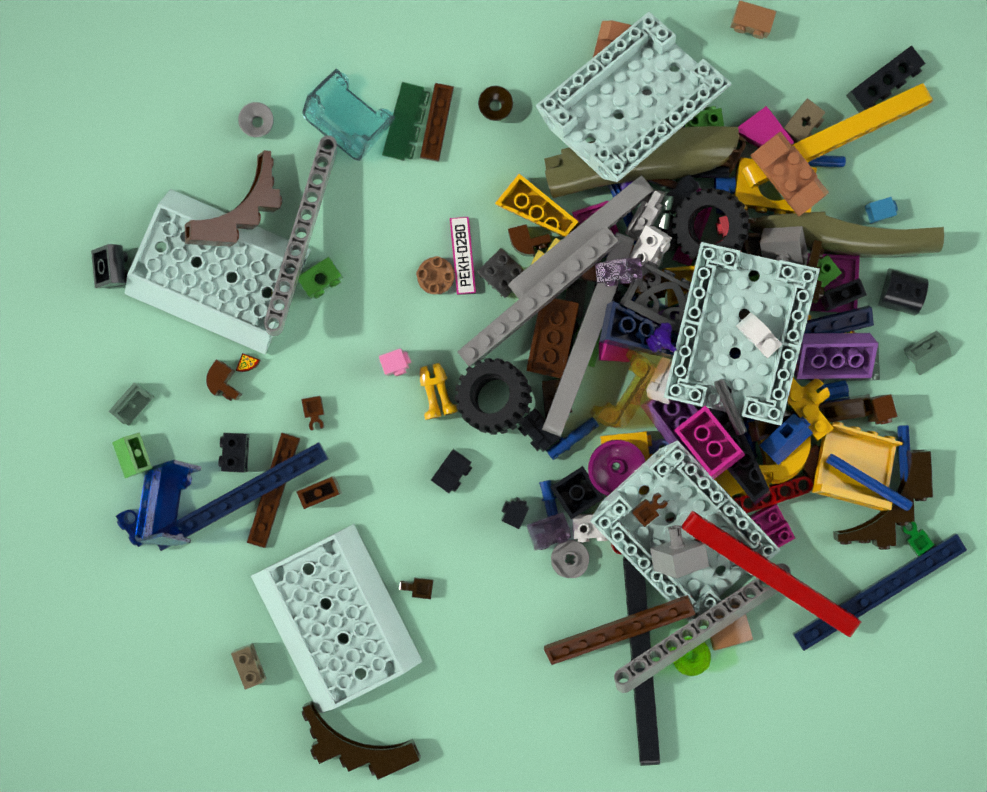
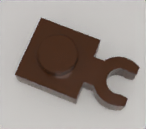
[301,396,325,431]
[631,492,668,527]

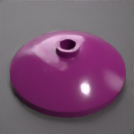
[588,439,646,496]

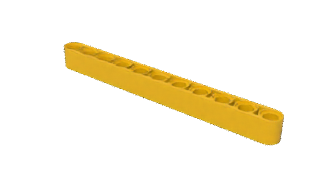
[742,83,933,188]

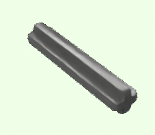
[714,379,747,435]

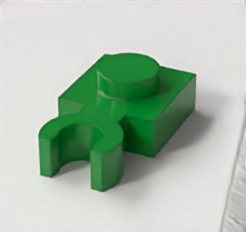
[901,522,934,556]

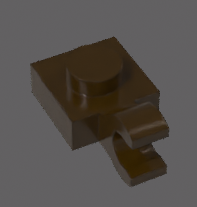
[399,577,433,599]

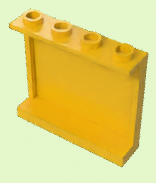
[812,421,903,511]

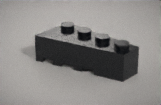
[723,421,771,505]

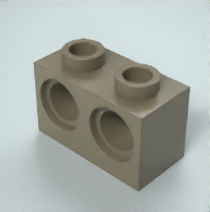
[231,643,267,690]

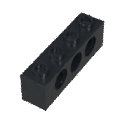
[846,45,926,113]

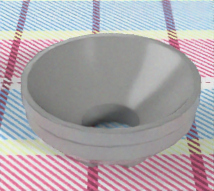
[238,102,274,138]

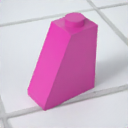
[738,106,794,148]

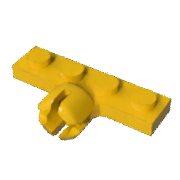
[787,377,834,441]

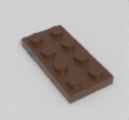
[526,298,580,378]

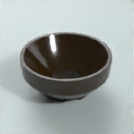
[478,86,513,121]

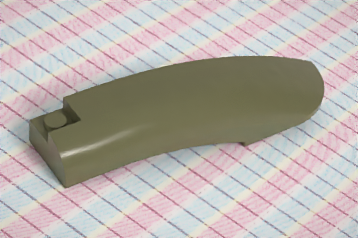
[544,126,739,198]
[748,211,944,258]

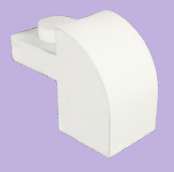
[736,312,782,358]

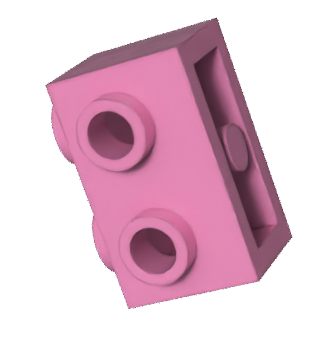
[379,348,411,376]

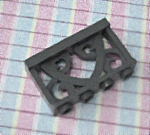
[619,260,691,334]

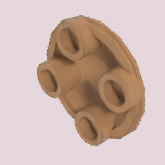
[416,256,455,295]

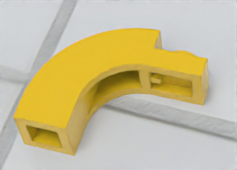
[759,436,811,484]

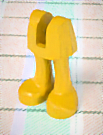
[420,363,458,420]

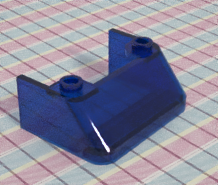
[135,460,202,546]

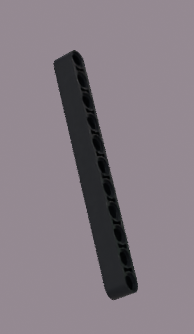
[623,557,660,766]

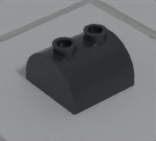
[91,244,129,288]
[878,268,929,316]
[550,466,604,519]

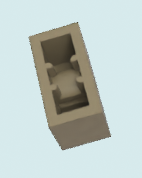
[784,98,826,143]

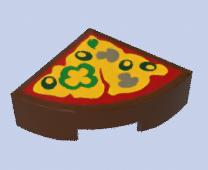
[236,353,261,372]

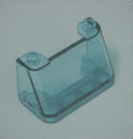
[302,68,395,161]

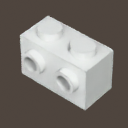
[628,225,672,267]
[572,513,608,542]

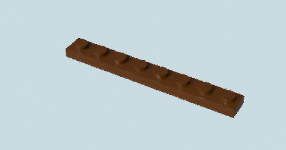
[544,595,696,665]

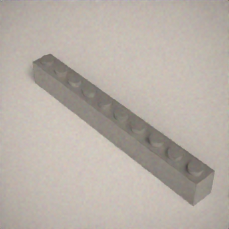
[457,226,621,367]

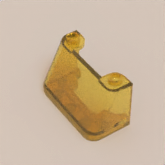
[590,349,658,430]

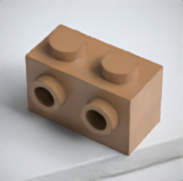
[730,0,776,39]

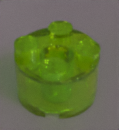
[670,636,711,676]

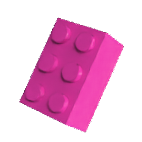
[674,405,745,480]

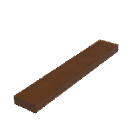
[247,433,300,548]

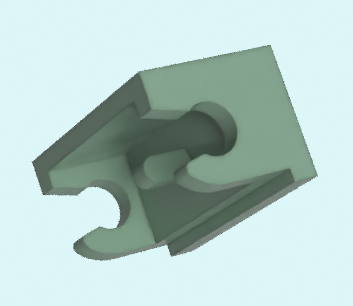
[108,383,154,425]

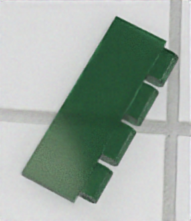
[382,82,430,161]

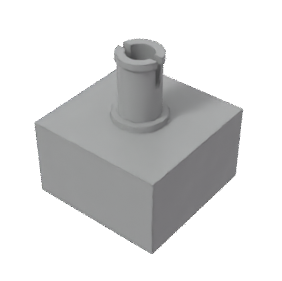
[760,226,808,266]
[650,525,709,579]

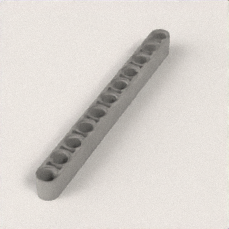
[264,135,337,336]
[542,232,635,436]
[614,563,791,693]

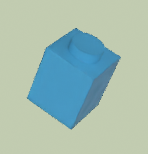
[865,197,898,224]

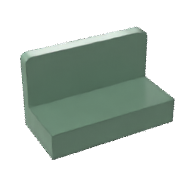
[904,330,951,375]

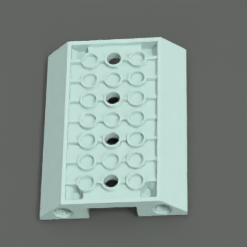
[536,12,731,182]
[125,189,311,355]
[663,242,820,425]
[590,440,780,622]
[251,524,422,714]

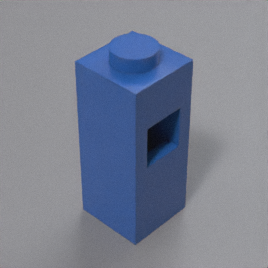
[759,414,813,465]

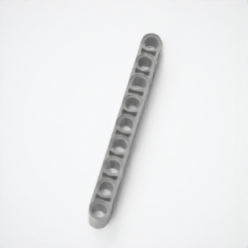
[508,176,654,299]

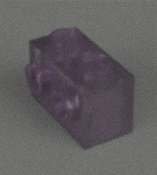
[595,258,643,287]
[527,512,571,551]

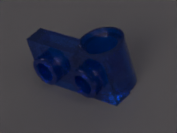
[115,508,149,547]

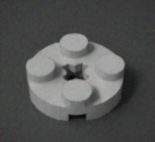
[551,540,589,578]

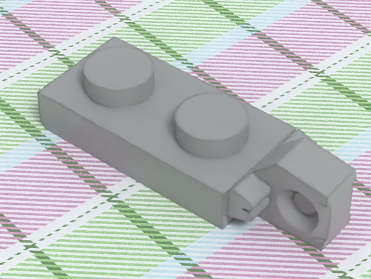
[625,190,665,241]

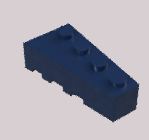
[599,301,678,360]

